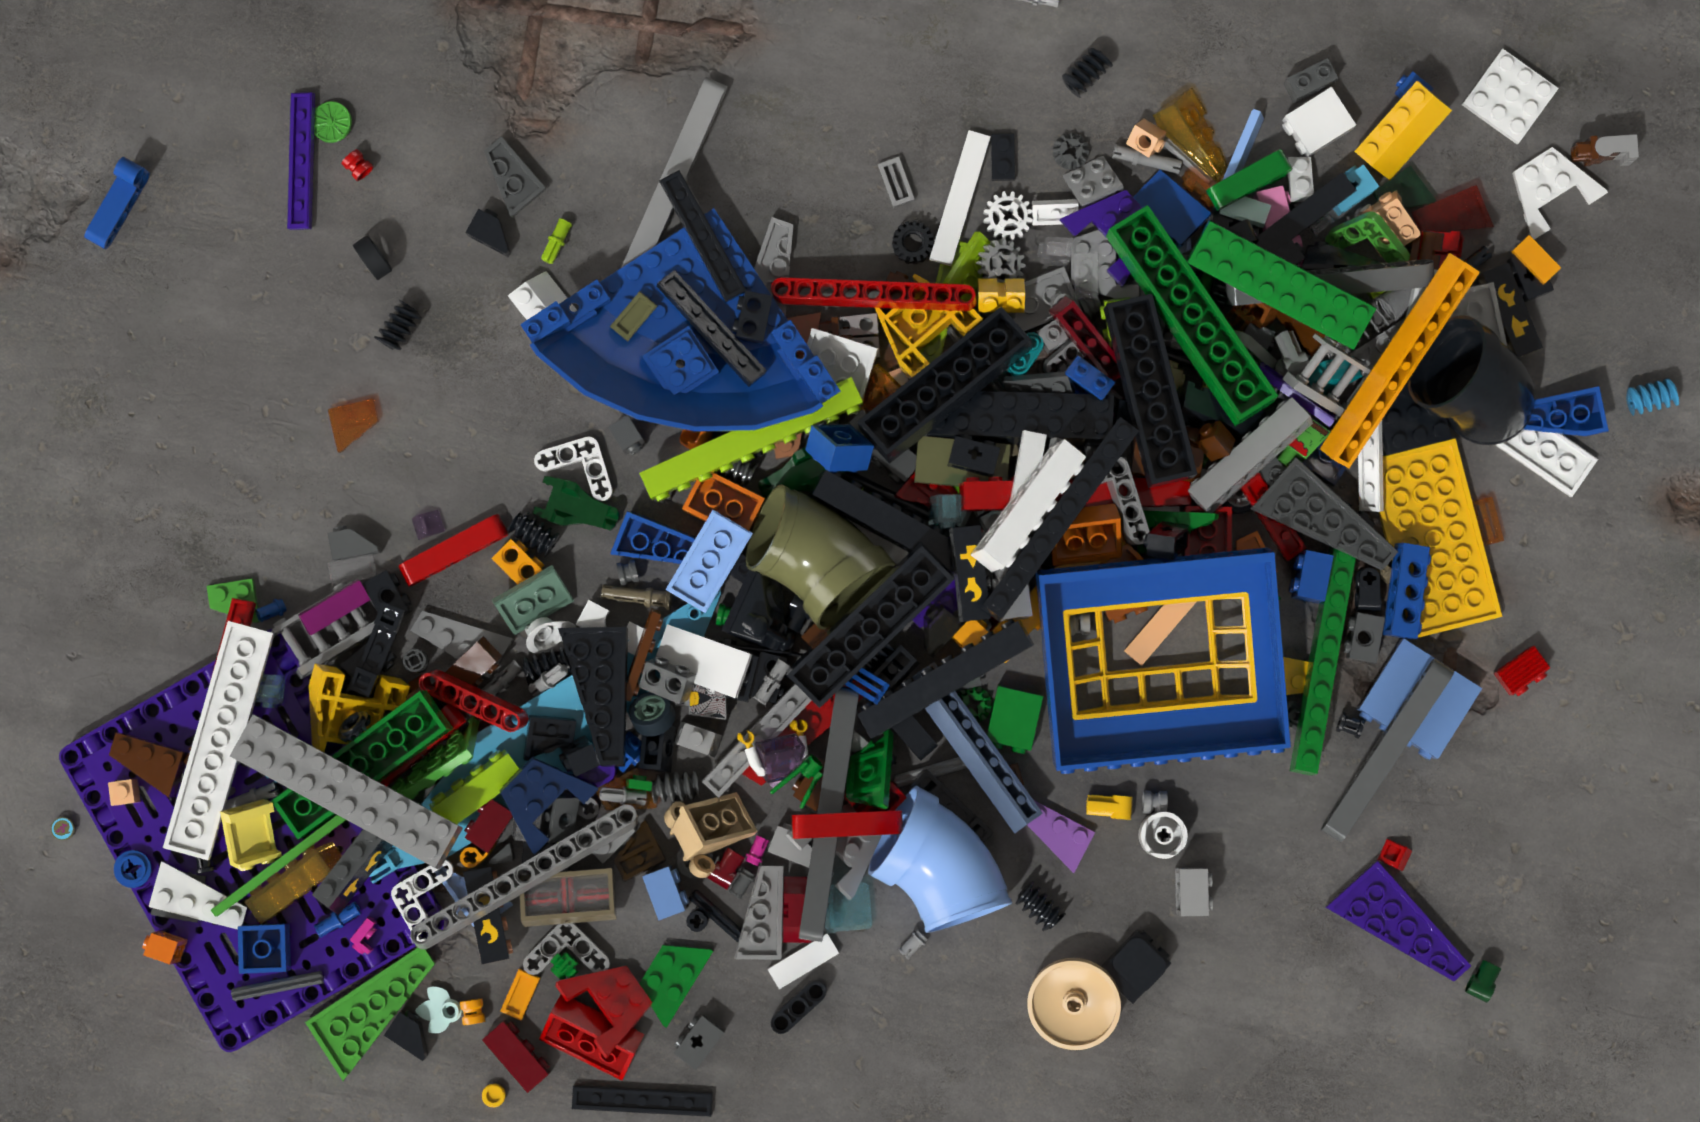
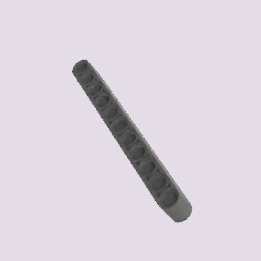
[799,687,859,942]

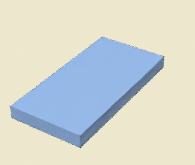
[666,510,753,613]

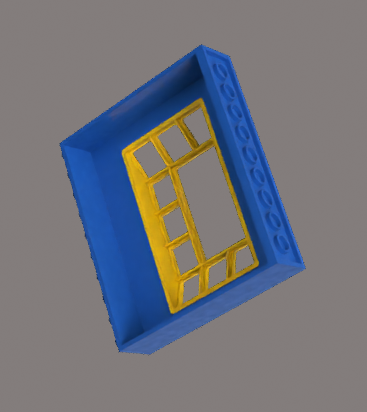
[1036,547,1291,774]

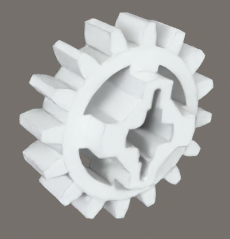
[983,191,1033,241]

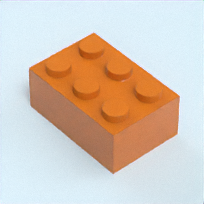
[682,473,765,531]

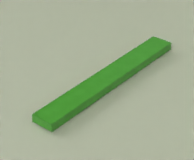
[211,815,346,917]

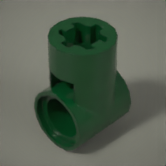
[1465,960,1501,1003]

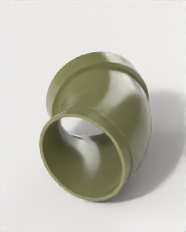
[746,485,896,629]

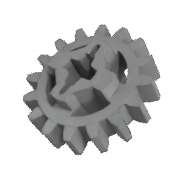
[976,239,1026,283]

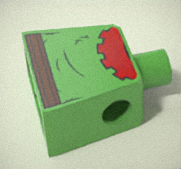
[1277,419,1330,466]

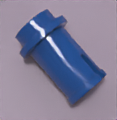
[255,599,287,623]

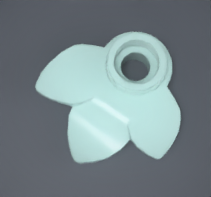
[415,986,462,1033]

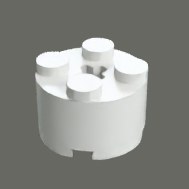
[1138,812,1188,859]

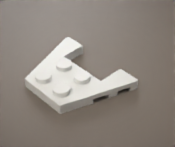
[1512,147,1608,240]

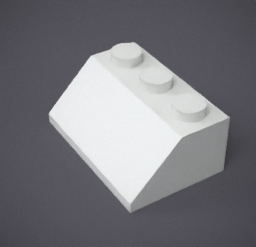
[508,271,577,320]

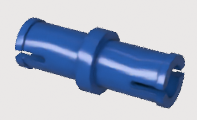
[314,901,362,938]

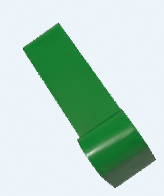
[1206,149,1293,211]

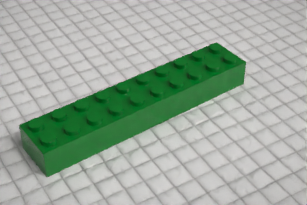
[1106,205,1278,427]

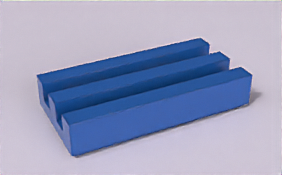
[845,668,890,705]

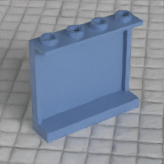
[1356,638,1482,760]

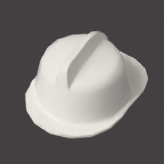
[525,617,577,654]

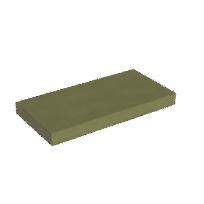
[914,436,1010,487]

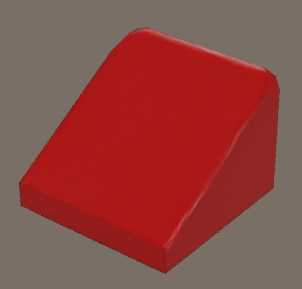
[1377,839,1412,871]

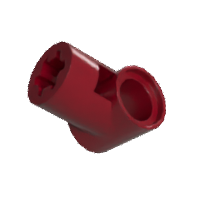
[707,847,745,890]

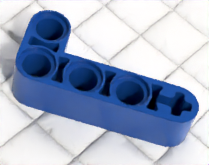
[84,157,150,249]

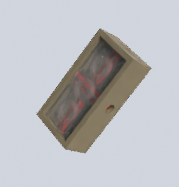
[519,868,617,927]

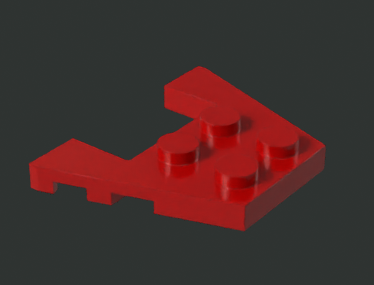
[555,966,652,1059]

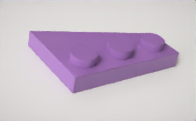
[1027,801,1095,873]

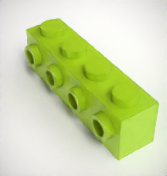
[429,749,520,824]

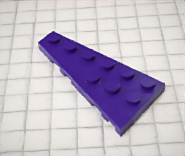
[1325,861,1471,981]

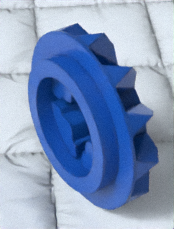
[114,850,152,888]

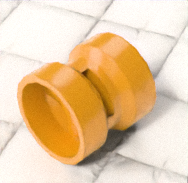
[460,998,486,1025]

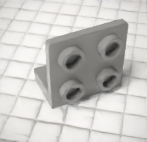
[1063,156,1124,209]

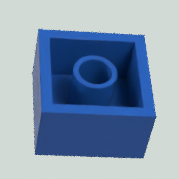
[805,424,874,473]
[1289,550,1334,603]
[238,923,291,974]

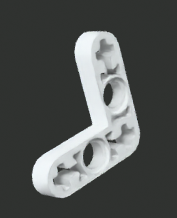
[534,437,613,502]
[391,860,454,942]

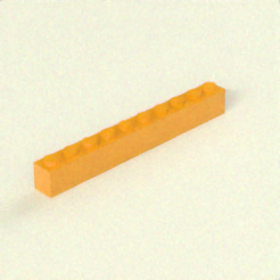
[1320,253,1480,469]

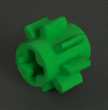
[550,952,579,980]

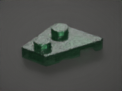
[1372,166,1436,209]

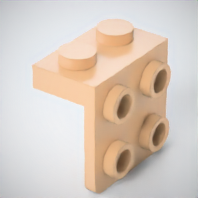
[1357,190,1420,257]

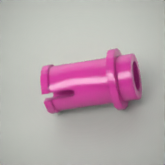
[745,835,770,866]

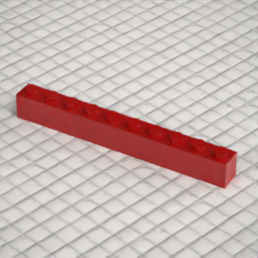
[959,475,1191,512]

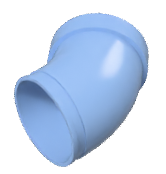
[868,786,1012,933]

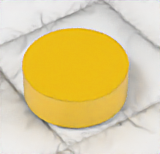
[482,1083,506,1107]

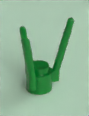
[770,754,824,809]

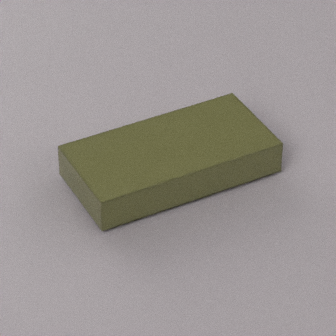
[610,291,658,342]

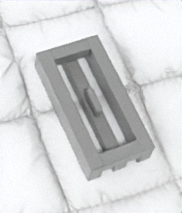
[878,157,915,208]

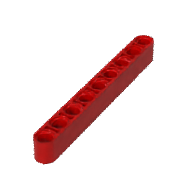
[771,278,977,311]

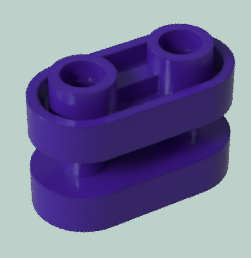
[573,766,617,787]

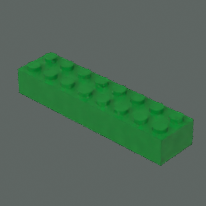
[1187,220,1377,350]
[271,690,453,839]

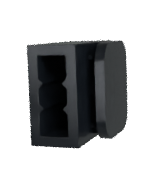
[1101,930,1172,1004]

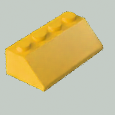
[1354,80,1452,180]

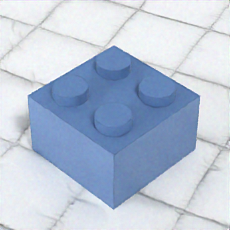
[642,865,689,921]

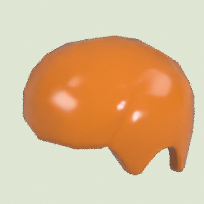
[680,429,714,450]

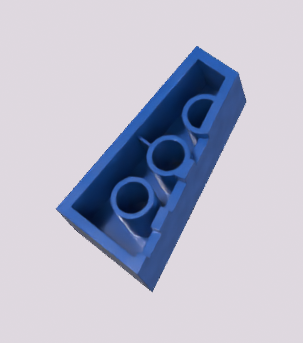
[610,510,696,564]

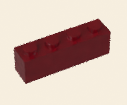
[1049,296,1120,381]

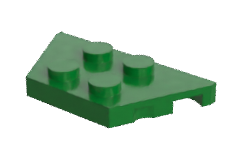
[845,729,894,809]
[639,945,713,1028]

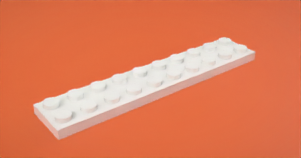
[163,621,275,860]

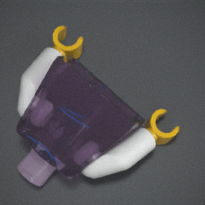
[737,719,808,788]

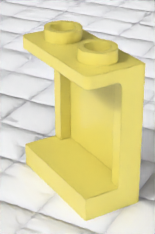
[220,799,282,871]

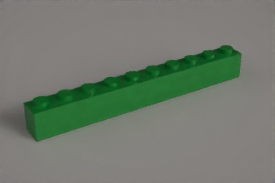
[1289,546,1356,776]

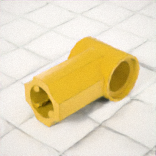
[1086,795,1133,820]

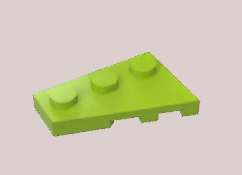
[942,232,990,311]

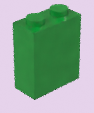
[986,686,1043,754]

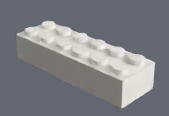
[970,439,1086,572]

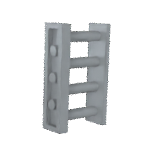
[1283,333,1375,417]
[271,581,375,680]

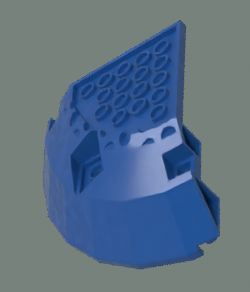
[520,208,841,432]

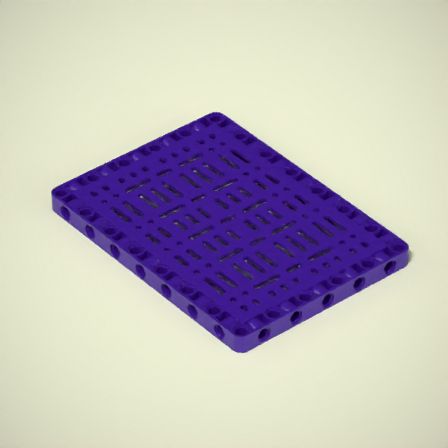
[59,629,448,1052]

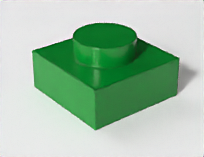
[625,775,652,791]

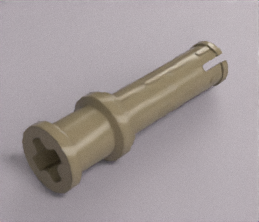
[601,584,672,610]

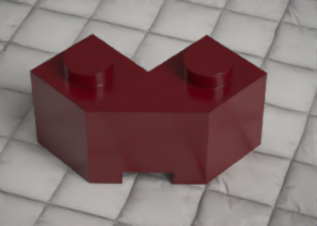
[783,876,811,943]

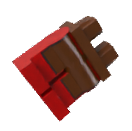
[1404,230,1464,270]

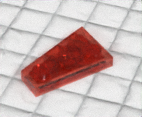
[1412,185,1494,232]

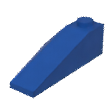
[1523,386,1609,436]

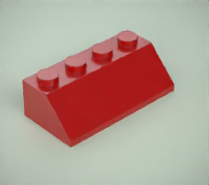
[539,994,645,1081]

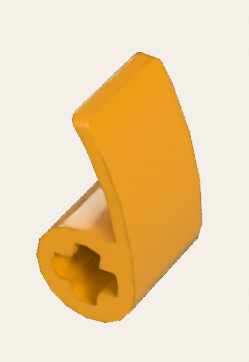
[460,837,500,868]

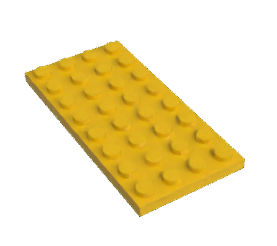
[1378,438,1502,638]

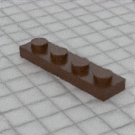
[627,608,663,702]

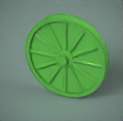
[314,101,352,143]

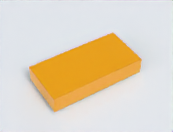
[1511,235,1561,285]
[500,968,541,1021]

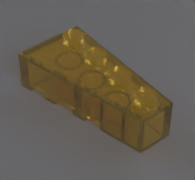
[245,842,342,925]

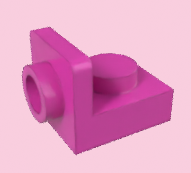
[350,917,377,955]

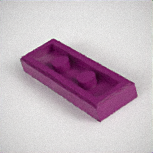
[298,579,370,635]

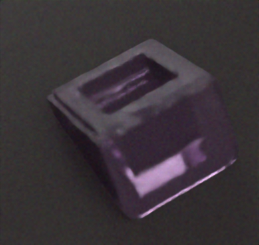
[412,510,445,540]

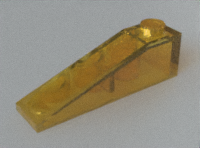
[1153,88,1228,183]

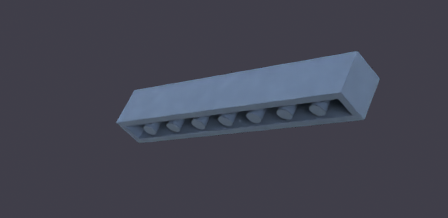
[913,662,1043,834]

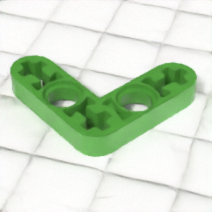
[1325,212,1410,263]

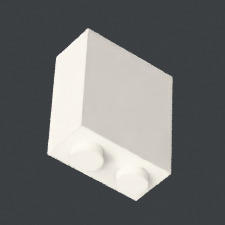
[1282,87,1356,157]

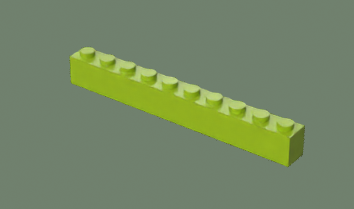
[639,377,863,502]

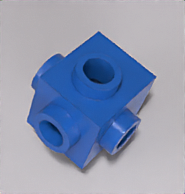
[617,731,642,772]

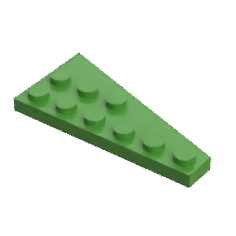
[390,716,480,800]
[305,948,436,1081]

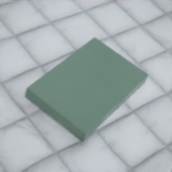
[492,565,574,635]

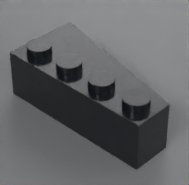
[1177,381,1266,443]

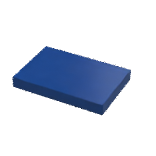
[1133,170,1211,247]

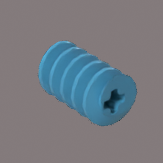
[1626,378,1679,416]

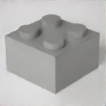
[1175,867,1213,916]

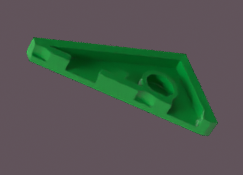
[1137,510,1219,555]

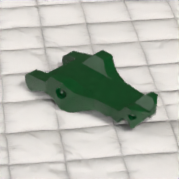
[758,446,846,500]
[532,476,619,531]

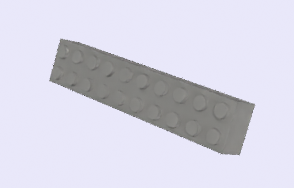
[230,715,463,870]

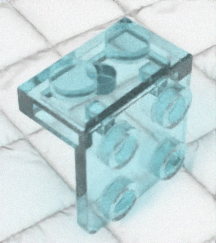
[825,882,872,934]

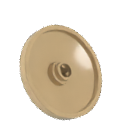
[1027,958,1121,1050]

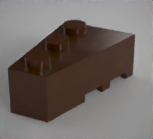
[109,733,188,798]

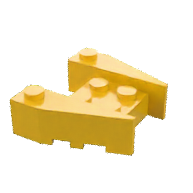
[875,274,983,380]
[309,663,410,752]

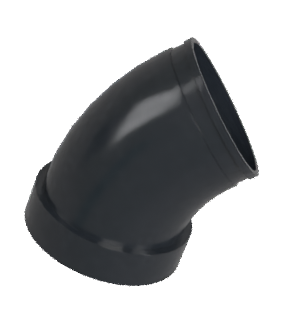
[1408,315,1535,445]

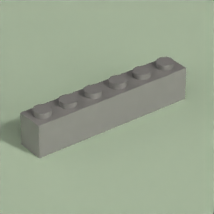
[1188,397,1313,513]

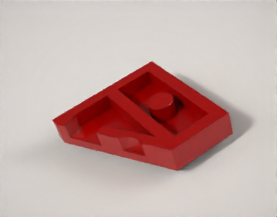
[894,472,958,511]

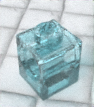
[256,674,285,708]

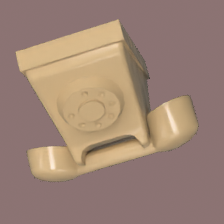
[664,792,758,878]

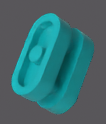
[1007,332,1044,376]

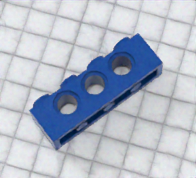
[1383,543,1431,639]

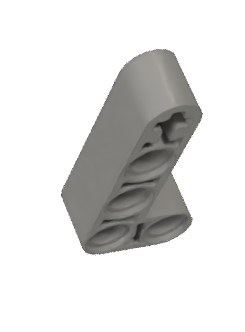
[1101,457,1149,546]

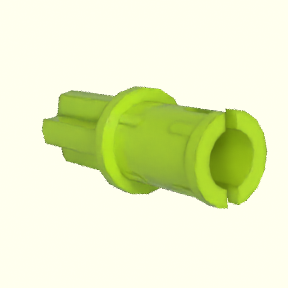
[541,218,572,264]

